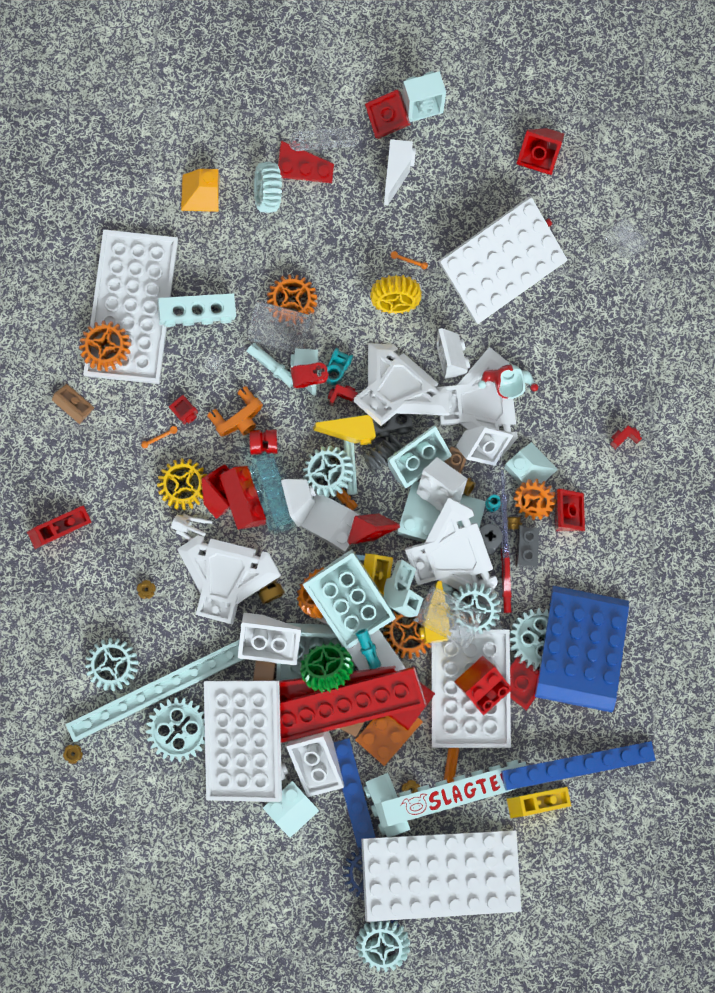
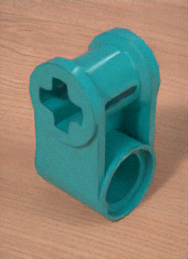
[326,347,354,386]

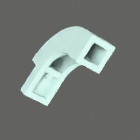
[384,560,424,617]

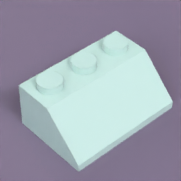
[387,426,452,488]
[363,773,411,837]

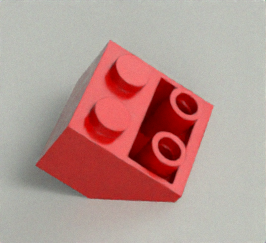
[454,656,512,716]

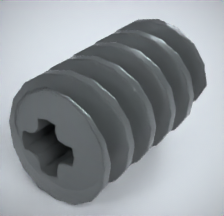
[364,435,403,475]
[480,524,503,556]

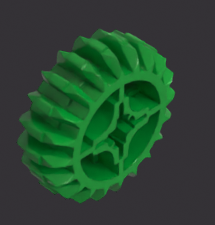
[300,642,354,693]

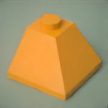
[181,169,220,212]

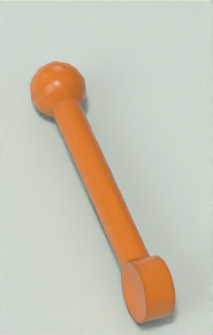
[391,251,428,269]
[141,426,178,448]

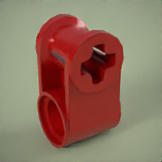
[290,362,329,388]

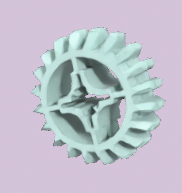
[253,162,282,213]
[303,446,354,497]
[448,582,501,635]
[85,638,139,691]
[356,920,410,972]

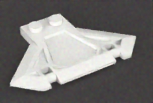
[354,343,449,426]
[437,347,518,457]
[405,497,498,604]
[177,535,281,624]

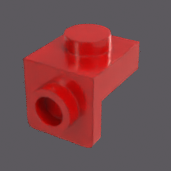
[328,384,358,406]
[169,395,198,425]
[610,425,642,450]

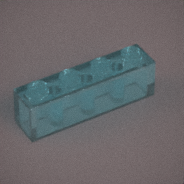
[249,453,296,534]

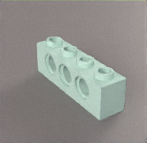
[157,293,236,327]

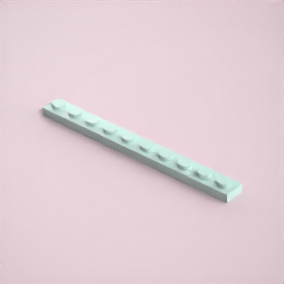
[66,640,245,742]

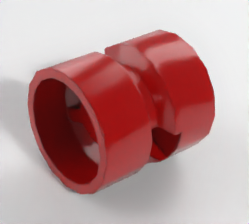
[250,429,278,455]

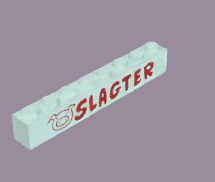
[375,760,527,828]

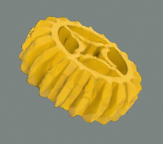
[370,275,422,314]
[157,458,207,510]

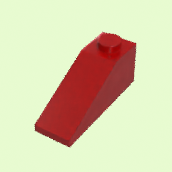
[27,505,92,549]

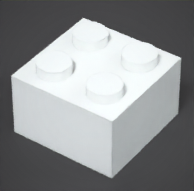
[417,457,467,511]

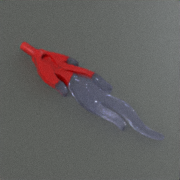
[500,470,512,613]

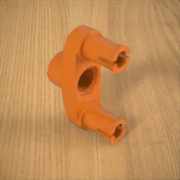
[207,386,263,437]

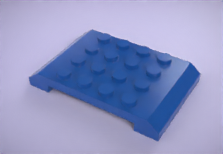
[535,585,629,713]

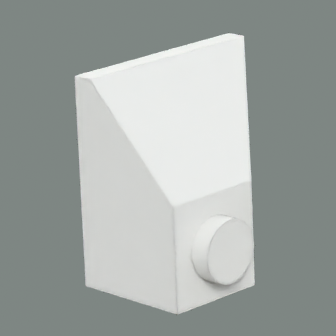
[456,426,513,466]
[281,479,316,527]

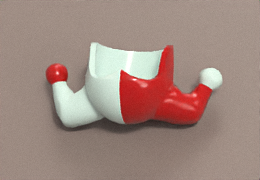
[478,364,539,399]

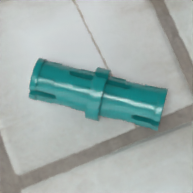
[485,495,501,512]
[355,629,381,669]

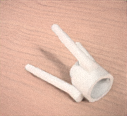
[171,514,213,553]

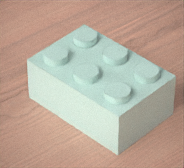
[402,71,446,122]

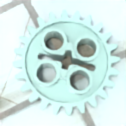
[510,608,548,671]
[146,698,205,762]

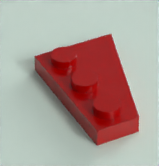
[278,141,334,183]

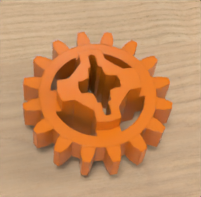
[514,479,556,520]

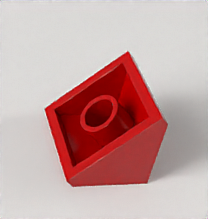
[554,489,585,531]
[348,513,400,545]

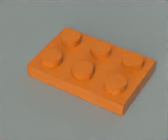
[355,716,423,766]

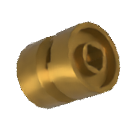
[258,578,285,604]

